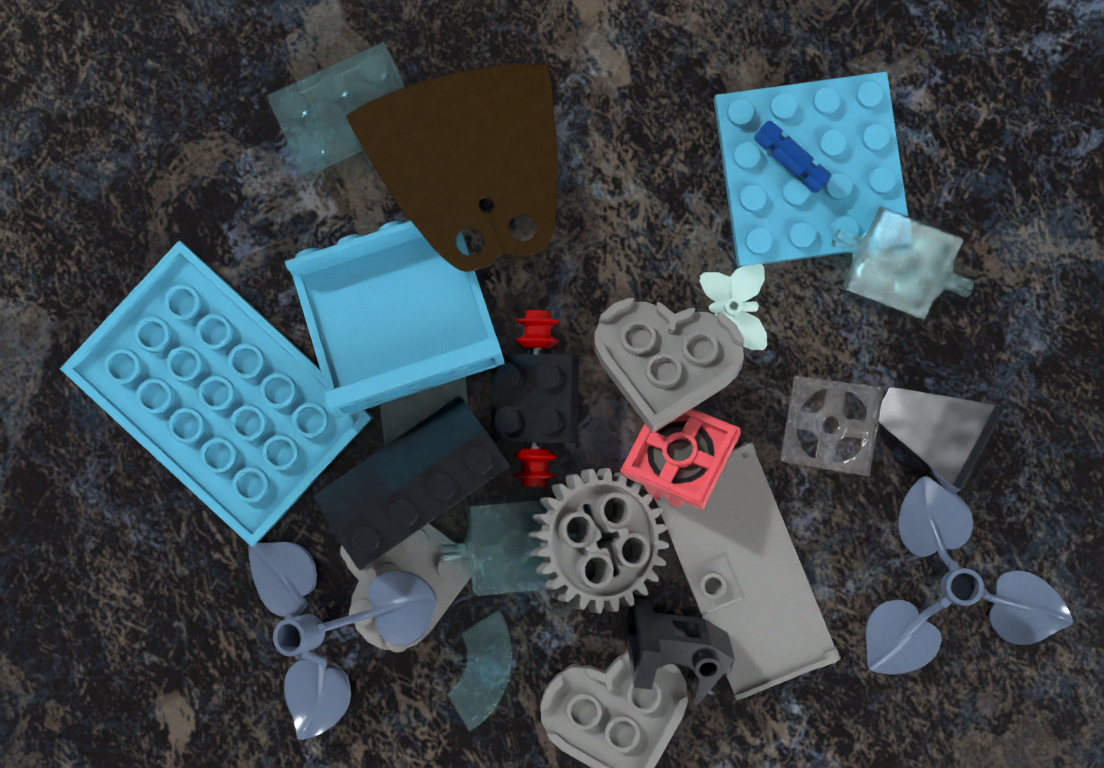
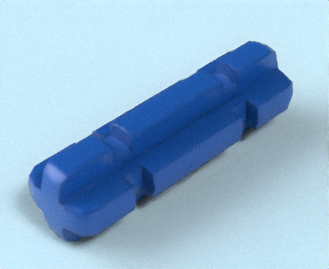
[754,121,831,193]

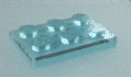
[267,42,405,177]

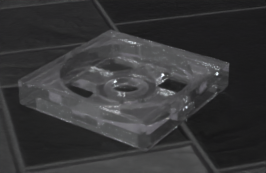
[780,375,884,476]

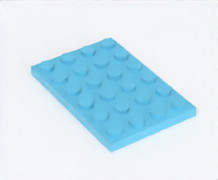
[60,240,374,547]

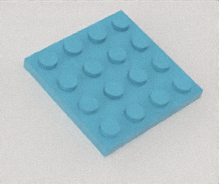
[714,72,912,268]

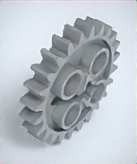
[529,468,669,613]

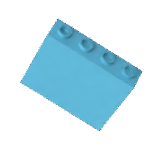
[285,221,505,419]

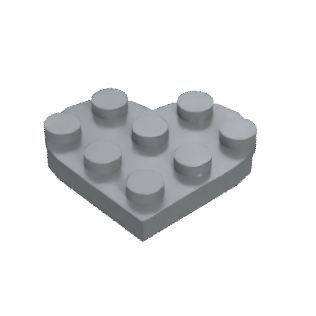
[594,298,744,433]
[340,522,482,652]
[540,650,688,768]

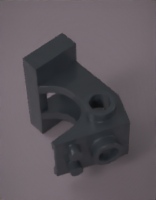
[625,597,735,705]

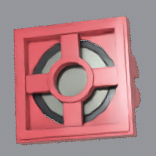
[620,408,741,511]

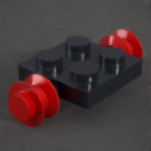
[490,310,579,487]

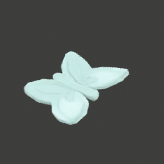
[700,264,767,350]

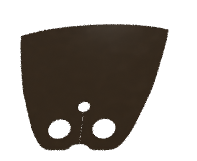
[346,64,558,272]

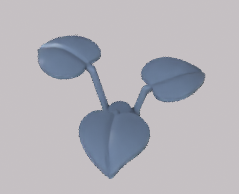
[865,476,1073,674]
[248,542,437,740]

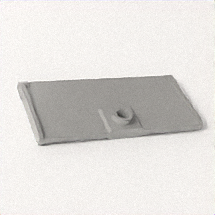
[654,442,841,700]

